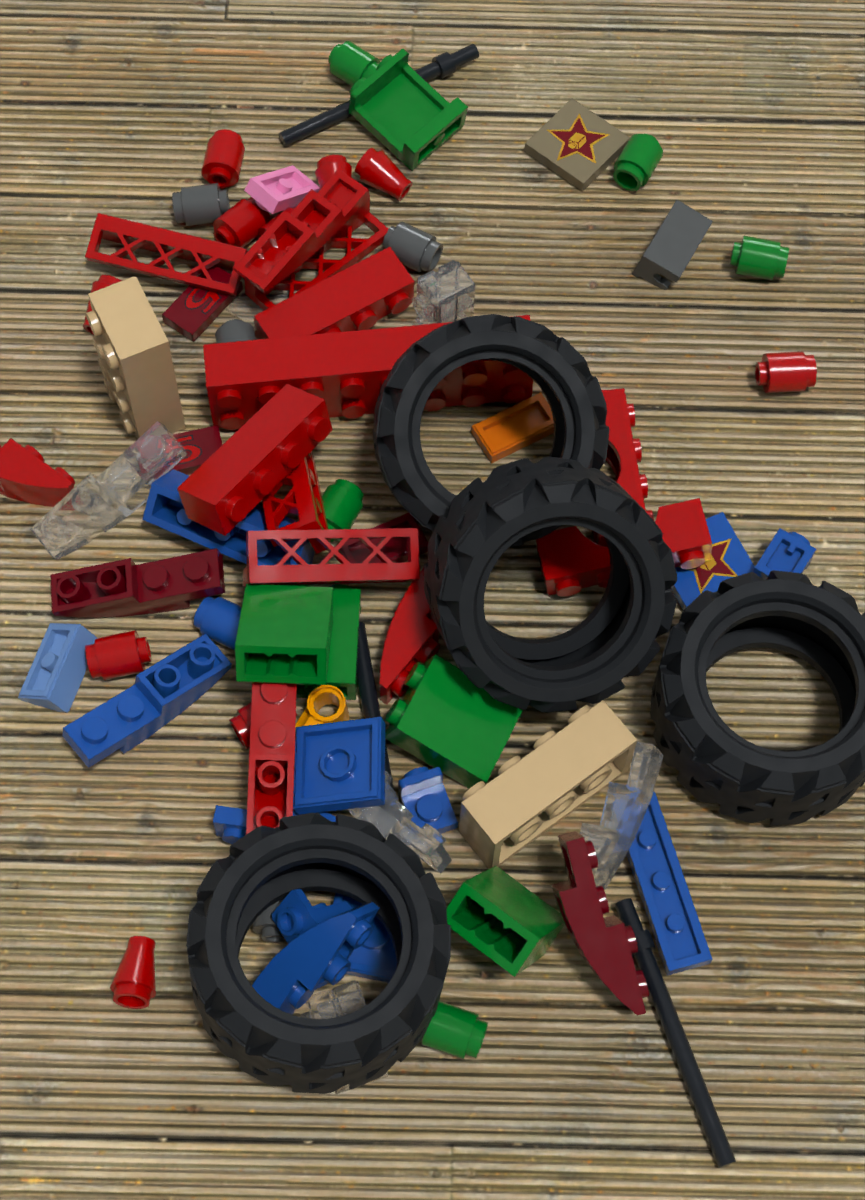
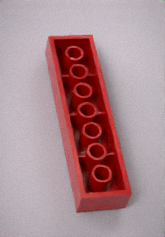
[203,315,534,430]

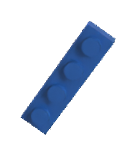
[611,792,713,976]

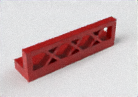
[244,198,388,311]
[85,213,248,297]
[262,451,332,554]
[243,528,420,586]

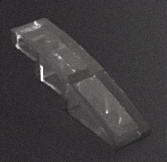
[580,742,664,890]

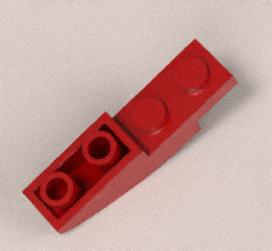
[0,438,79,508]
[380,567,440,705]
[246,682,297,835]

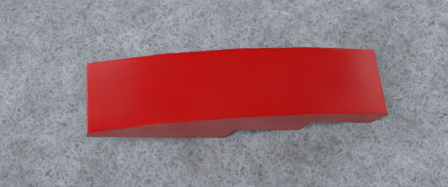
[234,169,370,293]

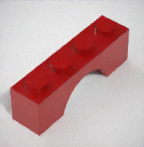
[592,388,654,547]
[536,498,712,597]

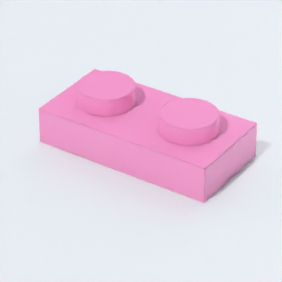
[244,165,321,214]

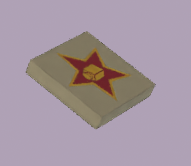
[524,98,630,192]

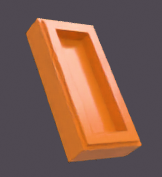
[471,393,554,464]

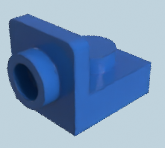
[753,528,816,580]
[398,767,458,842]
[272,888,351,944]

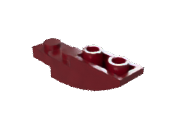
[50,548,225,618]
[551,831,649,1015]

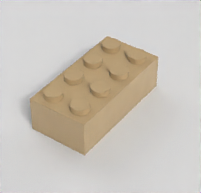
[86,276,186,442]
[459,700,637,869]

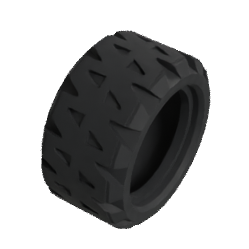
[372,314,610,547]
[424,457,677,713]
[650,570,865,826]
[186,813,451,1094]

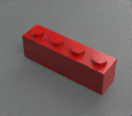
[254,246,415,340]
[177,384,333,536]

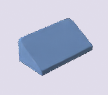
[18,623,97,713]

